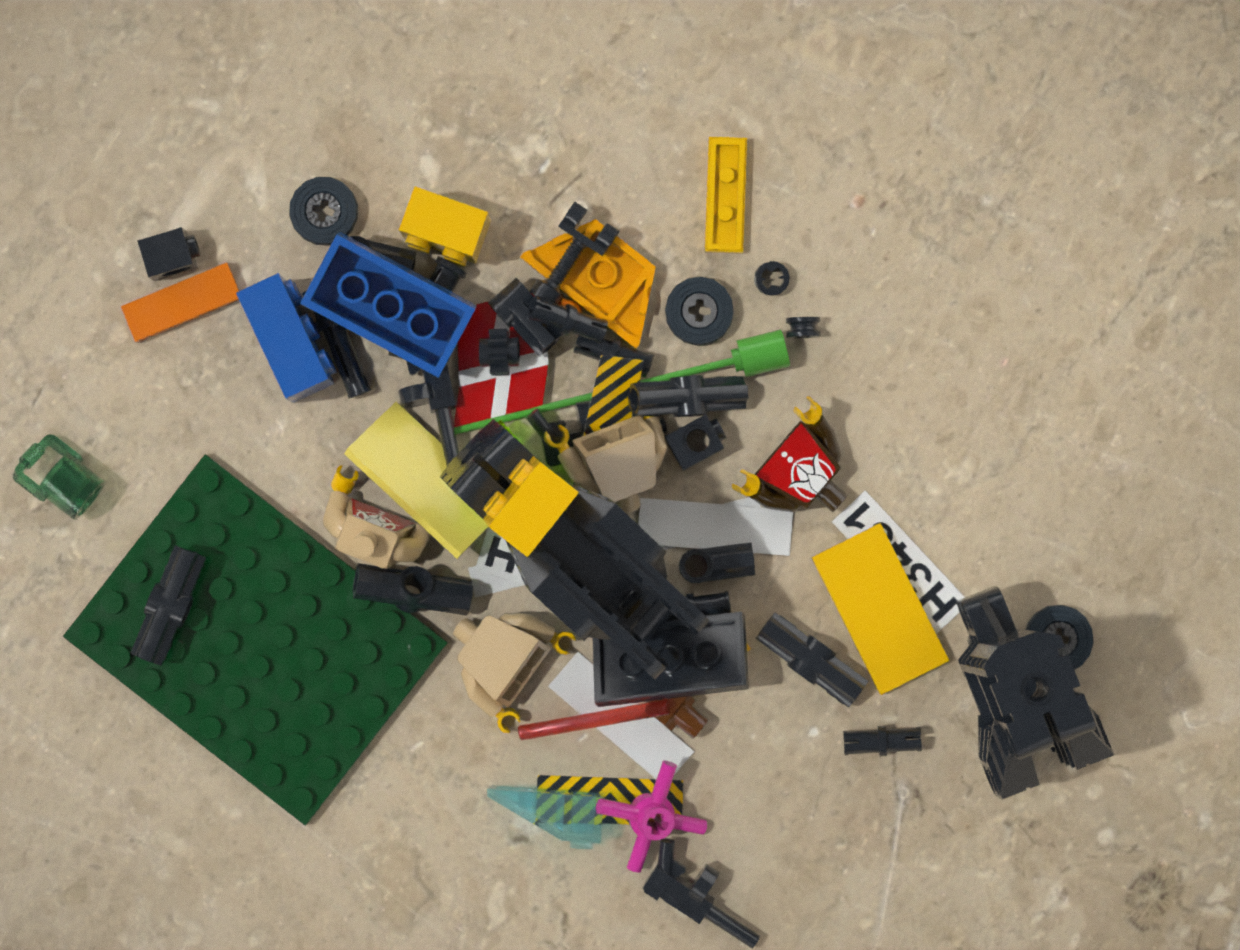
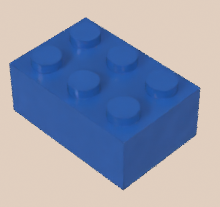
[236,273,337,403]

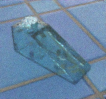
[487,785,605,849]

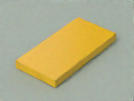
[811,523,949,695]

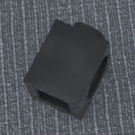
[137,227,201,281]
[665,414,727,471]

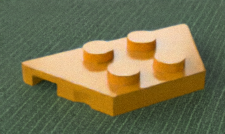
[520,219,656,349]

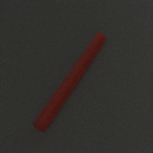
[518,699,670,741]

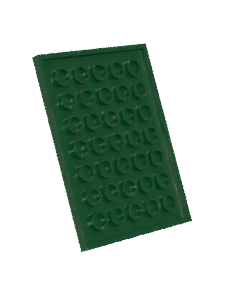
[62,454,448,826]

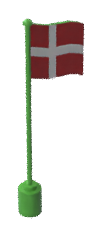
[454,293,790,434]

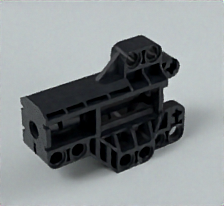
[440,419,710,679]
[956,586,1114,800]

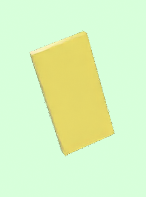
[344,402,488,559]

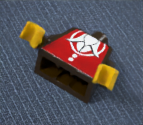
[731,396,848,513]

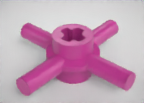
[596,760,707,873]

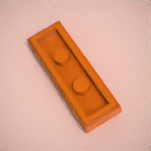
[121,262,240,343]

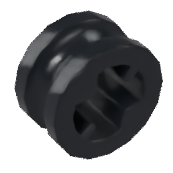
[754,261,790,296]
[786,316,821,339]

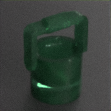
[13,434,106,520]

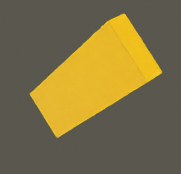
[705,137,747,254]

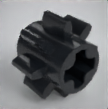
[479,328,520,376]

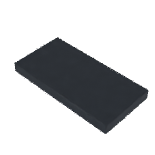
[592,611,749,707]

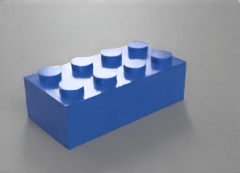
[300,232,477,378]

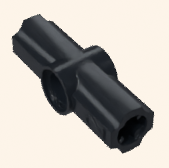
[628,375,749,417]
[131,545,207,666]
[352,563,473,616]
[755,612,868,707]

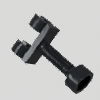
[529,202,620,304]

